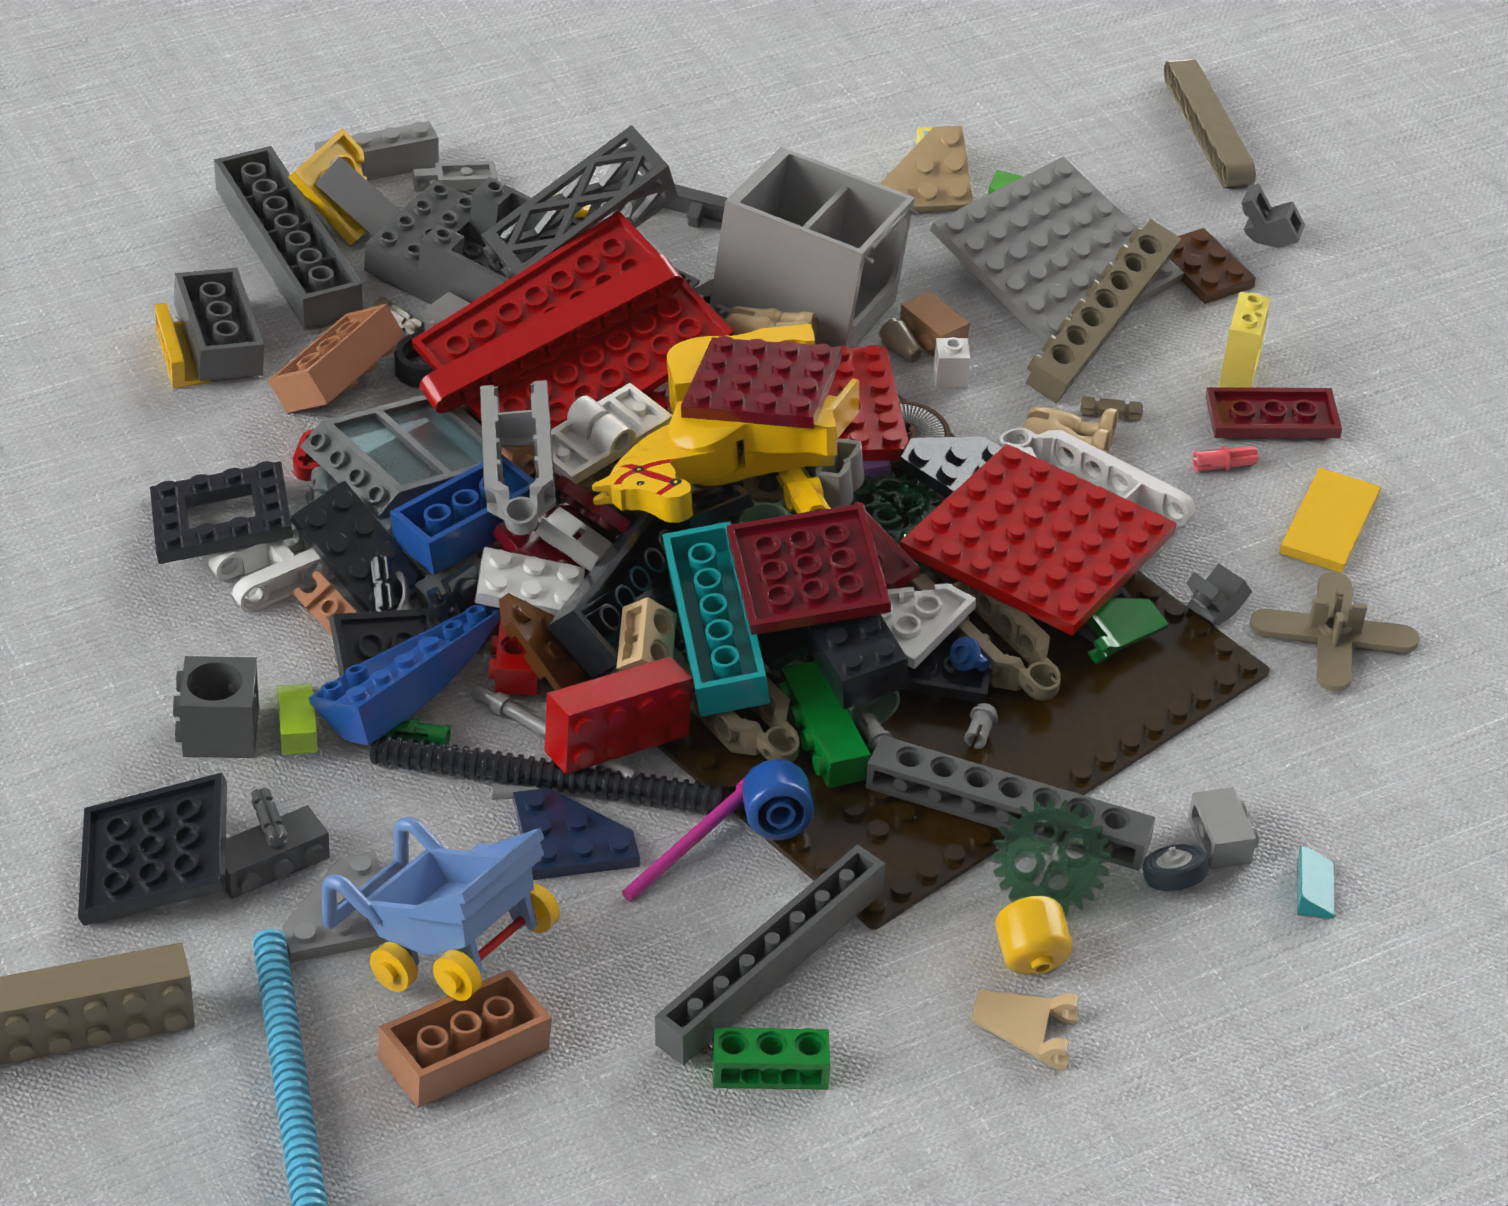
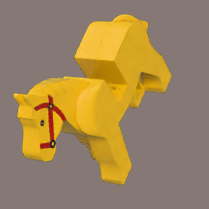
[592,324,837,523]

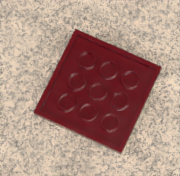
[681,336,842,429]
[726,503,891,635]

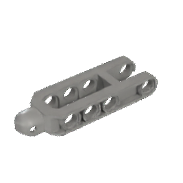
[480,380,556,535]

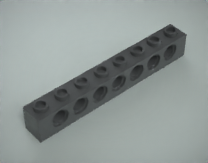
[865,735,1156,871]

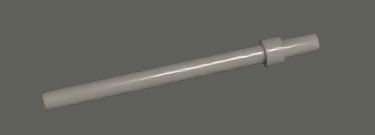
[471,684,639,779]

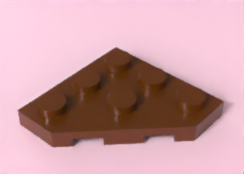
[499,593,591,691]

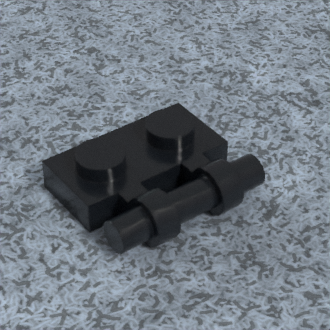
[426,563,493,623]

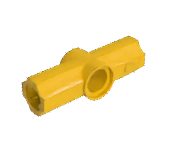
[776,467,830,514]

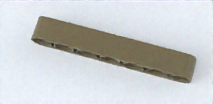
[1164,58,1256,188]

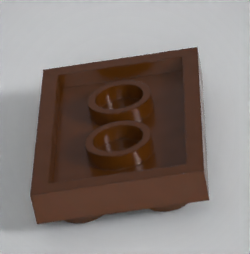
[1170,228,1256,304]

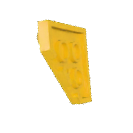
[288,128,367,246]

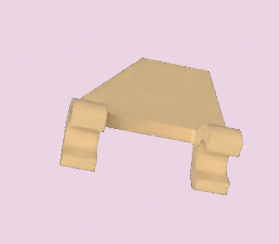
[972,989,1079,1070]

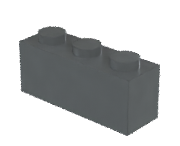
[225,805,330,899]

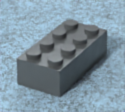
[174,268,264,381]

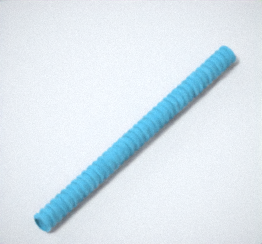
[253,929,328,1206]

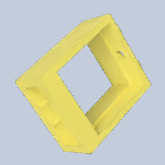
[1219,292,1271,387]

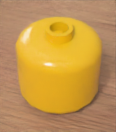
[995,896,1073,974]

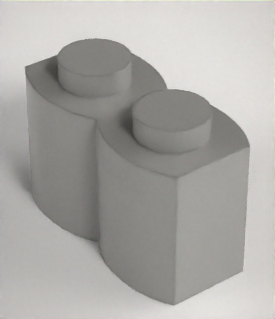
[816,438,864,508]

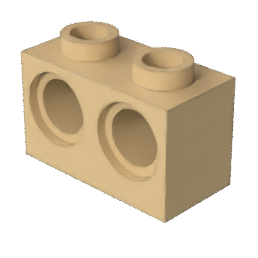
[616,597,677,671]

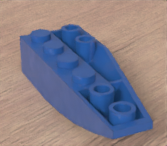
[309,605,501,745]

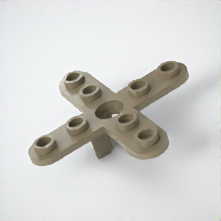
[1250,572,1420,692]

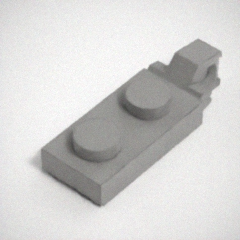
[413,161,498,191]

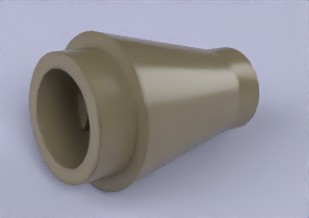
[879,318,924,363]

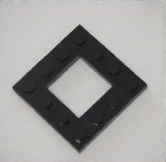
[150,461,294,564]

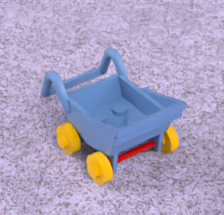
[322,817,560,1001]

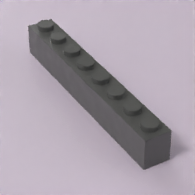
[655,845,885,1065]

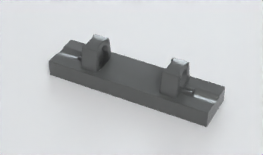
[619,174,728,228]

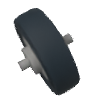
[1143,844,1209,891]

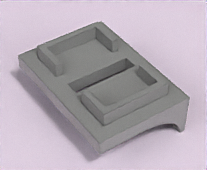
[535,506,612,571]

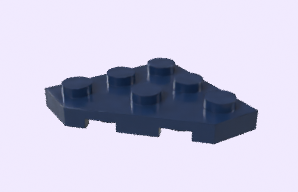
[513,788,640,880]

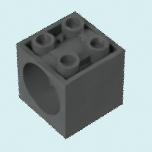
[173,656,260,758]

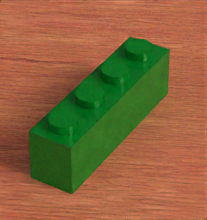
[776,661,871,789]

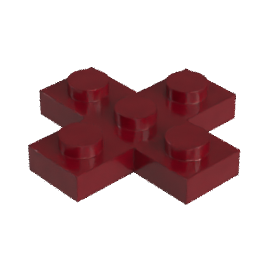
[555,475,631,538]

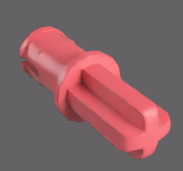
[1193,446,1258,472]

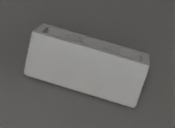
[316,155,400,236]

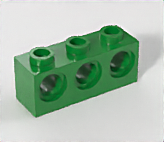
[712,1027,831,1090]

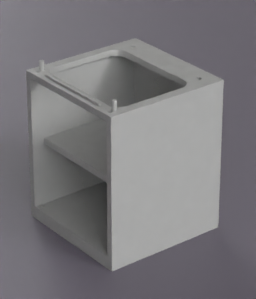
[710,147,919,348]

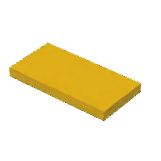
[1279,467,1381,573]

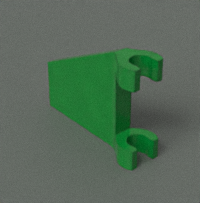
[1087,598,1169,664]

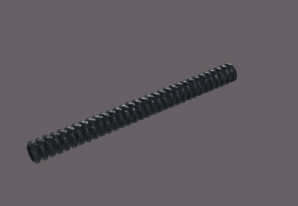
[370,734,724,815]

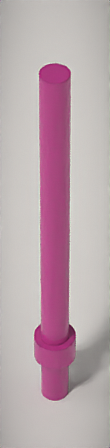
[622,777,745,902]

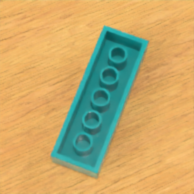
[662,521,770,717]

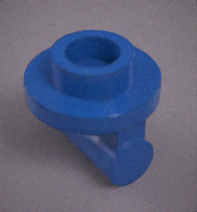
[950,636,990,672]

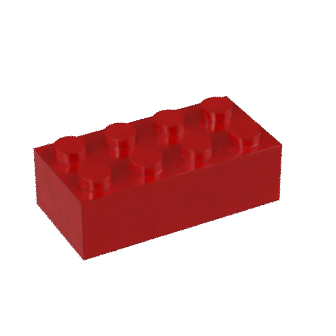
[544,656,693,774]

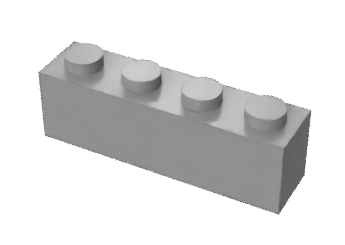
[315,121,439,181]

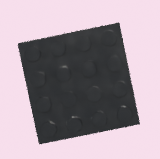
[78,772,227,926]

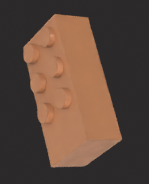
[268,304,405,413]
[378,969,552,1108]

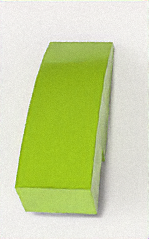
[277,683,318,755]

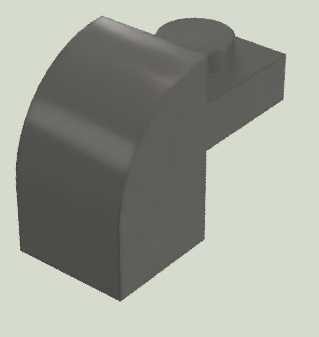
[1241,183,1305,247]
[1186,563,1252,625]

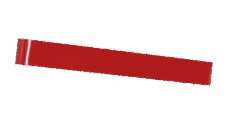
[419,255,684,414]

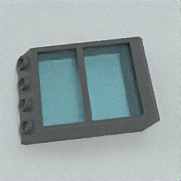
[300,394,483,520]

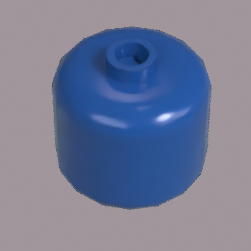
[741,759,814,841]

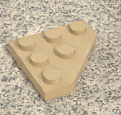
[881,126,973,212]

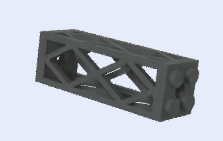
[481,125,678,279]

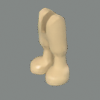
[725,306,818,338]
[1021,407,1118,454]

